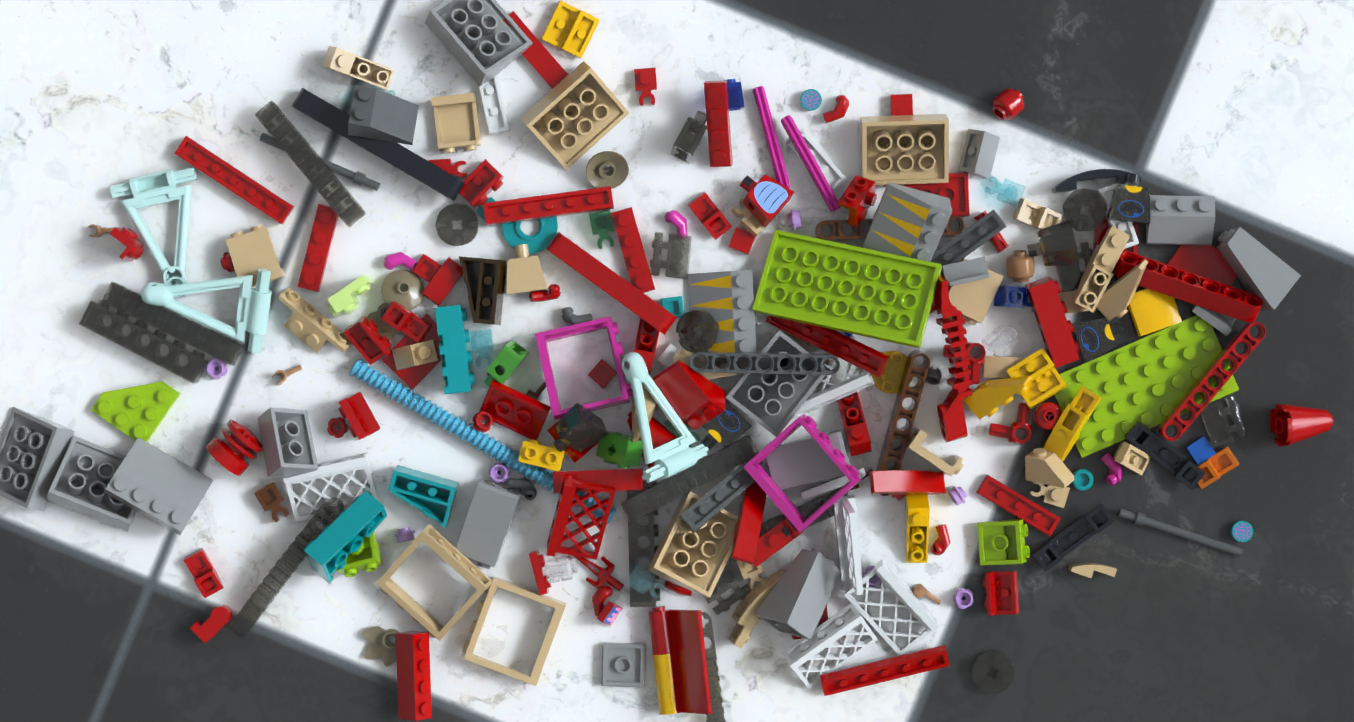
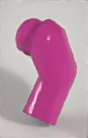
[664,210,688,239]
[384,252,417,270]
[1101,453,1121,486]

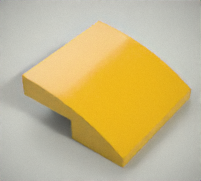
[540,0,600,58]
[1128,288,1182,337]
[1006,348,1066,409]

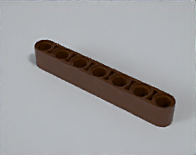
[815,216,964,241]
[876,350,930,496]

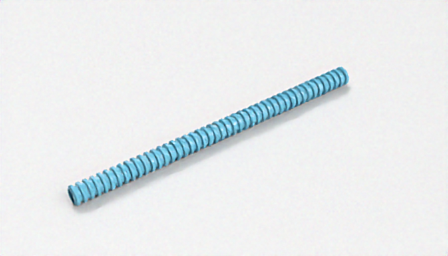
[350,359,616,525]

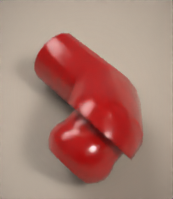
[664,580,692,596]
[592,586,613,616]

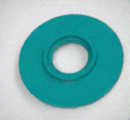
[502,217,558,254]

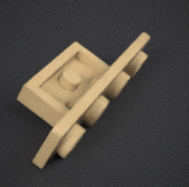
[278,288,352,353]

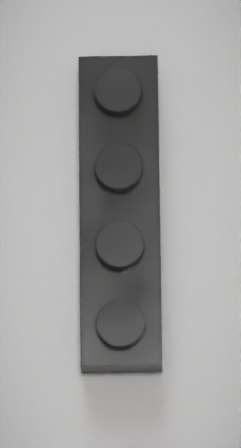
[931,209,1007,276]
[679,463,756,534]

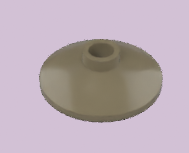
[586,151,629,189]
[381,270,424,310]

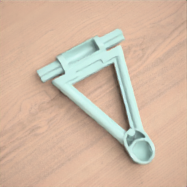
[110,167,197,298]
[140,268,272,354]
[622,352,709,483]

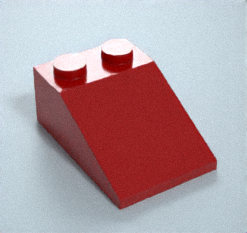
[652,360,725,430]

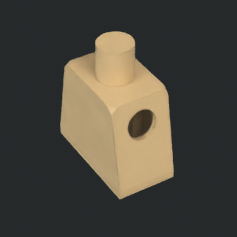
[506,244,548,295]

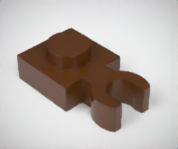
[254,482,289,522]

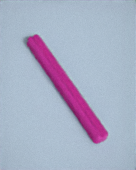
[753,86,790,188]
[781,115,841,212]

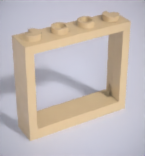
[376,524,493,641]
[462,577,567,686]

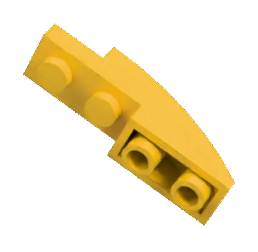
[1044,386,1102,462]

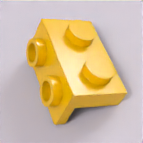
[518,439,565,472]

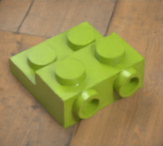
[977,519,1030,565]
[337,531,383,577]

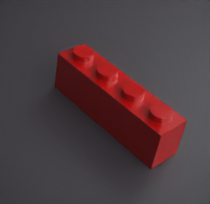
[1025,276,1081,368]
[396,631,432,721]

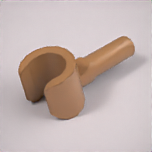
[88,224,120,238]
[272,365,302,386]
[912,584,941,605]

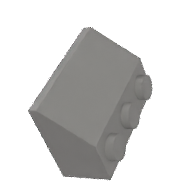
[1145,195,1215,246]
[257,408,318,478]

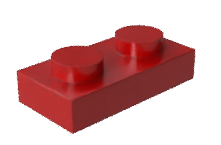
[529,550,552,595]

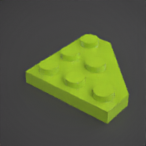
[91,381,181,442]

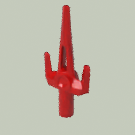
[574,556,624,592]

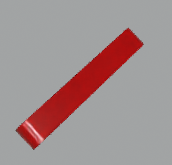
[546,232,677,335]
[1113,251,1263,323]
[1158,322,1266,441]

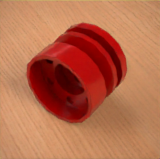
[206,419,263,476]

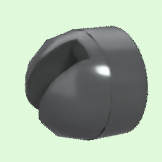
[925,366,942,385]

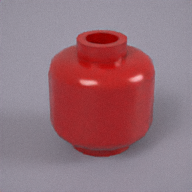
[992,88,1024,120]
[1033,402,1062,430]

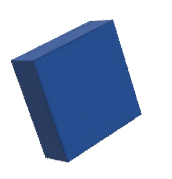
[1185,436,1216,465]

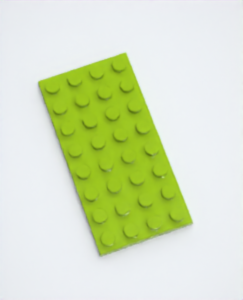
[752,230,942,348]
[1054,315,1239,458]

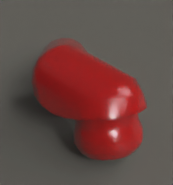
[823,95,849,123]
[529,284,561,302]
[930,524,950,555]

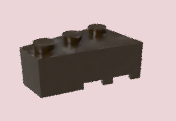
[459,256,507,325]

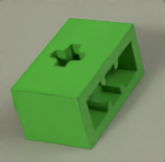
[596,431,643,469]

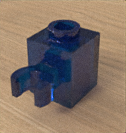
[727,79,745,111]
[994,285,1032,309]

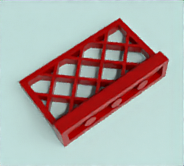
[546,474,616,560]

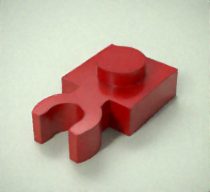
[634,68,657,106]
[429,159,467,177]

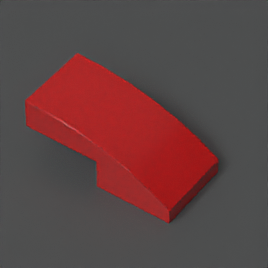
[687,192,732,240]
[422,257,464,307]
[381,301,432,343]
[183,548,224,598]

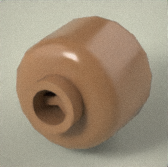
[1006,250,1035,283]

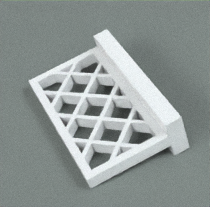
[793,336,875,418]
[283,452,379,522]
[833,495,863,595]
[844,559,940,656]
[781,603,878,689]

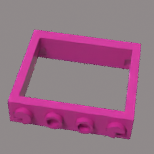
[535,316,633,420]
[744,414,861,532]

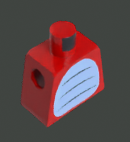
[740,175,794,228]

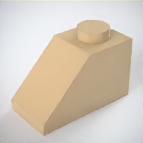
[1025,448,1074,488]

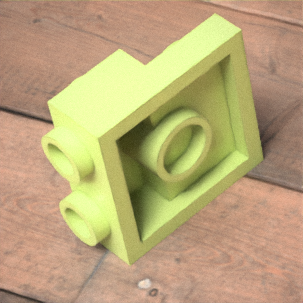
[327,275,373,316]

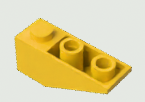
[963,376,1032,420]
[905,495,930,563]

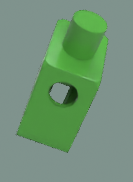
[484,340,529,387]

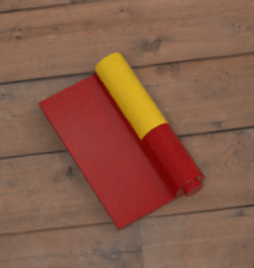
[648,606,712,715]

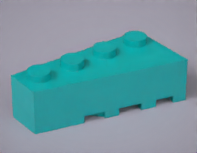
[435,304,475,395]
[304,491,387,584]

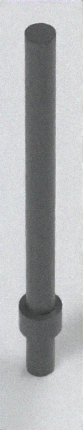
[260,133,381,191]
[1118,508,1243,557]

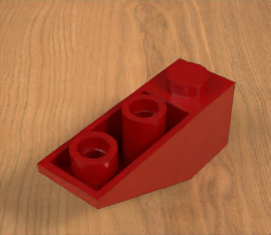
[633,318,660,377]
[837,392,872,457]

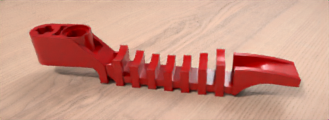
[935,276,973,443]

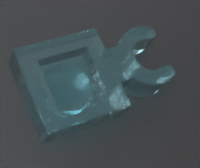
[985,176,1025,207]
[470,329,494,367]
[625,564,666,599]

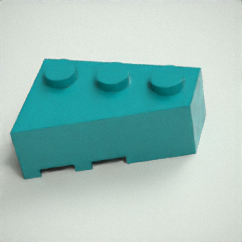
[388,465,459,528]

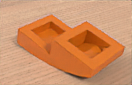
[1197,446,1239,489]

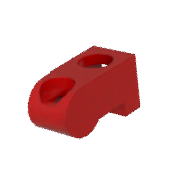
[190,604,233,643]

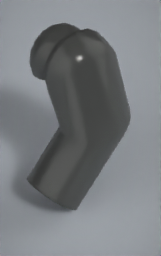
[561,307,593,325]
[508,478,537,500]

